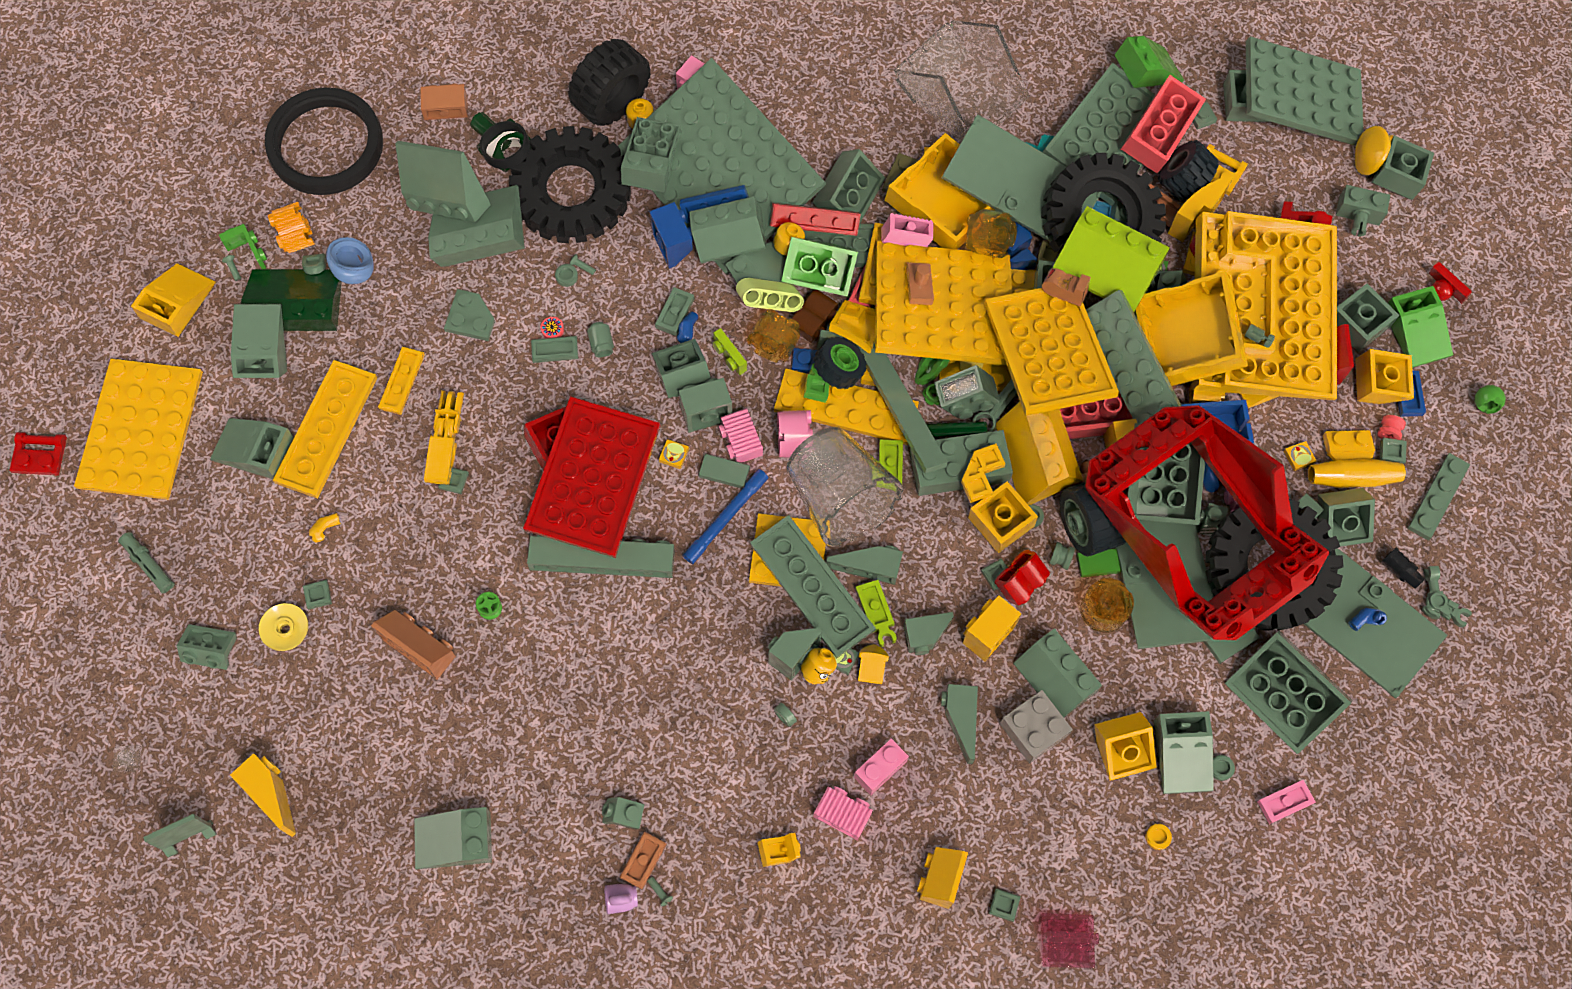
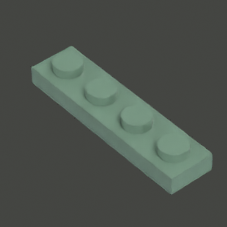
[1407,453,1470,541]

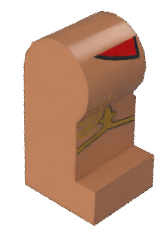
[1042,268,1091,306]

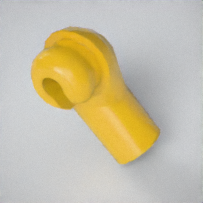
[309,513,341,543]

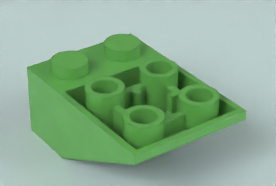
[1388,286,1453,368]

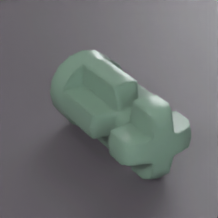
[1245,324,1275,348]

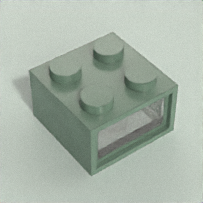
[934,365,1001,419]

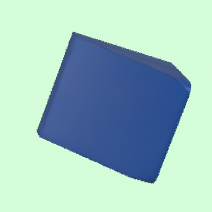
[1010,248,1037,270]

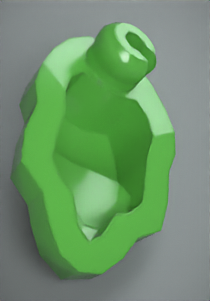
[915,357,950,385]

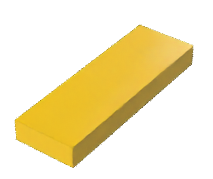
[378,346,425,415]

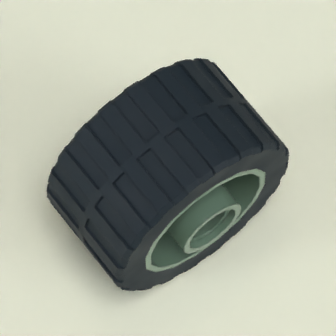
[1059,482,1126,557]

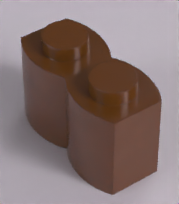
[790,289,838,343]

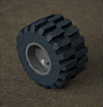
[1158,140,1219,201]

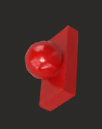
[1428,262,1472,304]

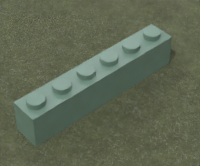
[527,535,675,578]

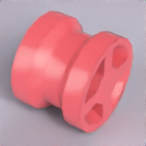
[1377,415,1406,440]

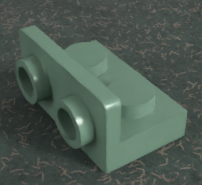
[176,624,237,670]

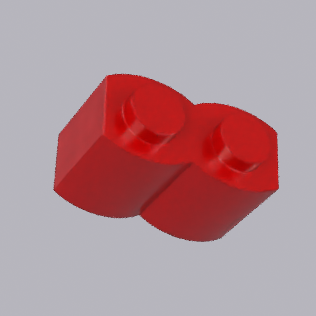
[994,550,1050,606]

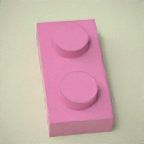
[1257,780,1316,825]

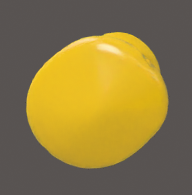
[1355,126,1394,175]

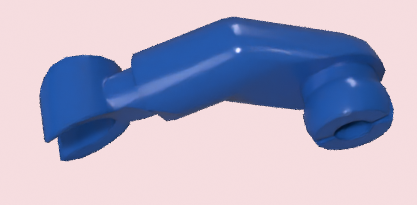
[1203,462,1220,493]

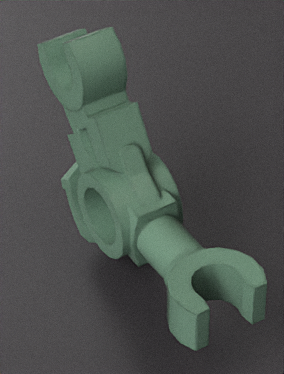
[1422,566,1472,627]

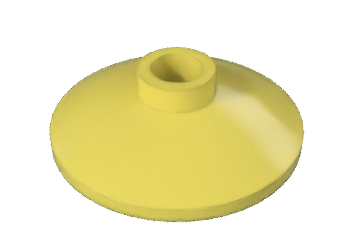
[259,603,308,651]

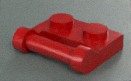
[9,432,67,476]

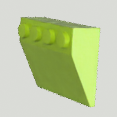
[1052,206,1170,312]

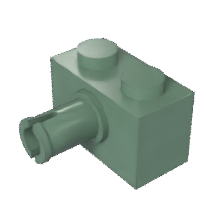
[1336,185,1390,237]

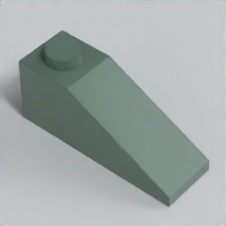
[826,545,903,585]
[941,684,978,764]

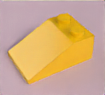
[230,753,296,837]

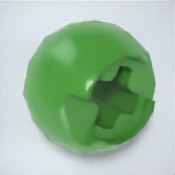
[1475,385,1506,414]

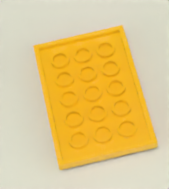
[985,288,1119,416]
[74,359,203,500]

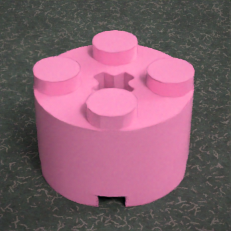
[777,410,813,458]

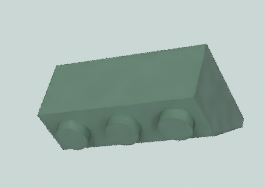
[813,149,885,224]
[689,196,766,263]
[1013,628,1102,718]

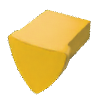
[858,644,889,684]

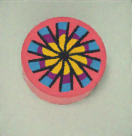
[541,317,564,338]

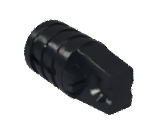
[1381,547,1425,589]

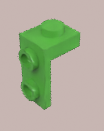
[219,224,267,269]

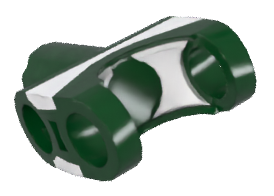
[470,112,531,173]

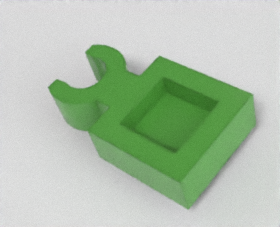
[803,363,829,403]

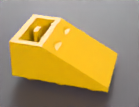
[131,263,216,337]

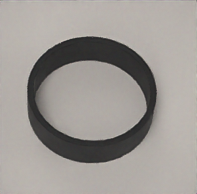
[479,121,530,169]

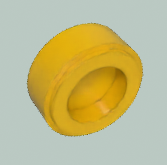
[1145,824,1172,850]

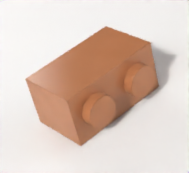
[421,83,468,120]

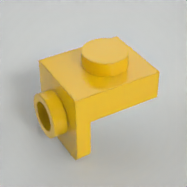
[757,833,800,867]

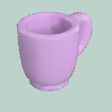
[604,884,638,914]

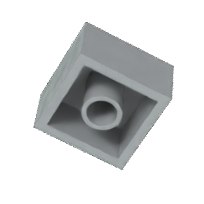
[1000,690,1073,764]

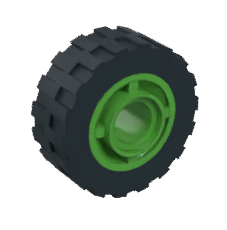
[814,337,867,389]

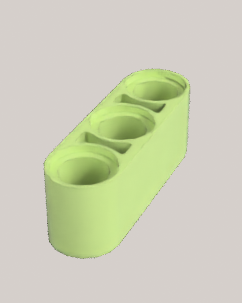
[736,278,804,312]

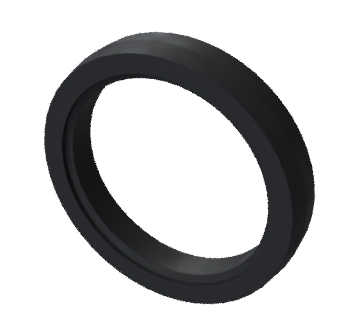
[265,87,383,195]

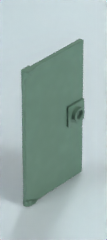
[941,114,1102,242]
[1116,520,1218,649]
[1304,548,1448,699]

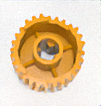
[268,202,315,253]

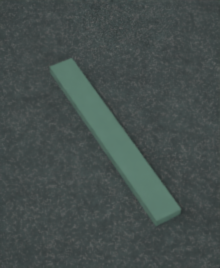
[851,341,948,474]

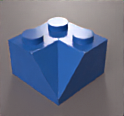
[649,202,694,269]

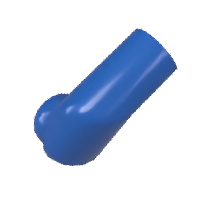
[677,312,699,343]
[1348,608,1387,631]

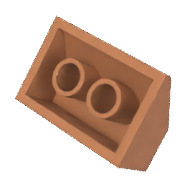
[371,610,456,680]

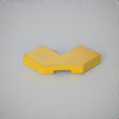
[961,443,1006,503]

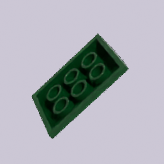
[241,269,342,331]

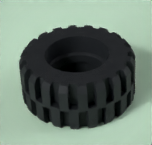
[568,39,651,126]

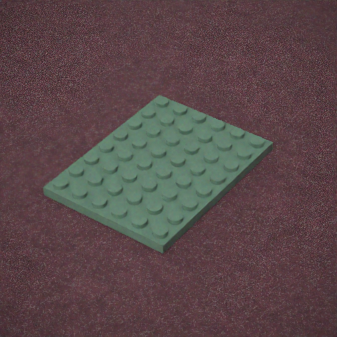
[618,58,826,275]

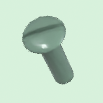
[570,254,596,275]
[222,255,242,281]
[647,877,673,907]

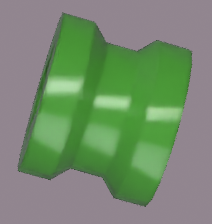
[476,592,502,620]

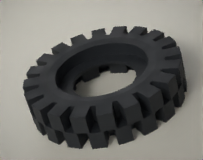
[509,126,631,244]
[1041,153,1166,253]
[1205,499,1344,631]

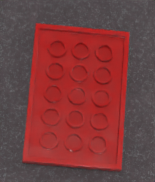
[523,396,661,558]

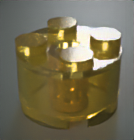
[965,209,1017,258]
[747,309,800,363]
[1080,578,1134,633]

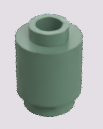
[587,322,614,358]

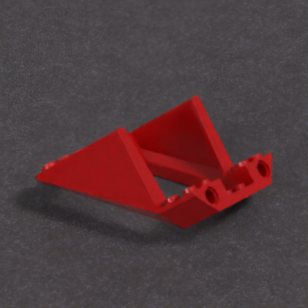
[1085,405,1329,640]

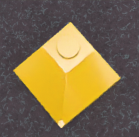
[829,300,875,353]

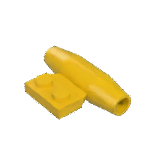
[1308,430,1406,488]

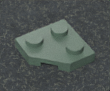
[444,289,495,341]

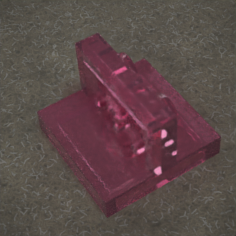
[1041,913,1099,969]

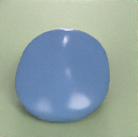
[326,237,374,284]

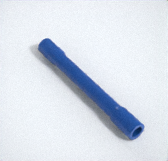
[682,469,769,565]

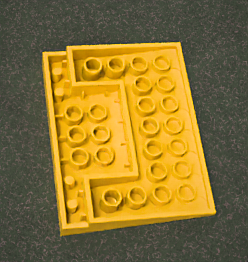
[1192,211,1337,400]

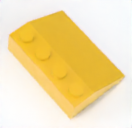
[996,402,1083,505]

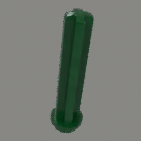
[926,421,988,437]

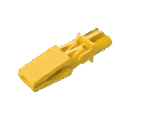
[424,390,464,485]

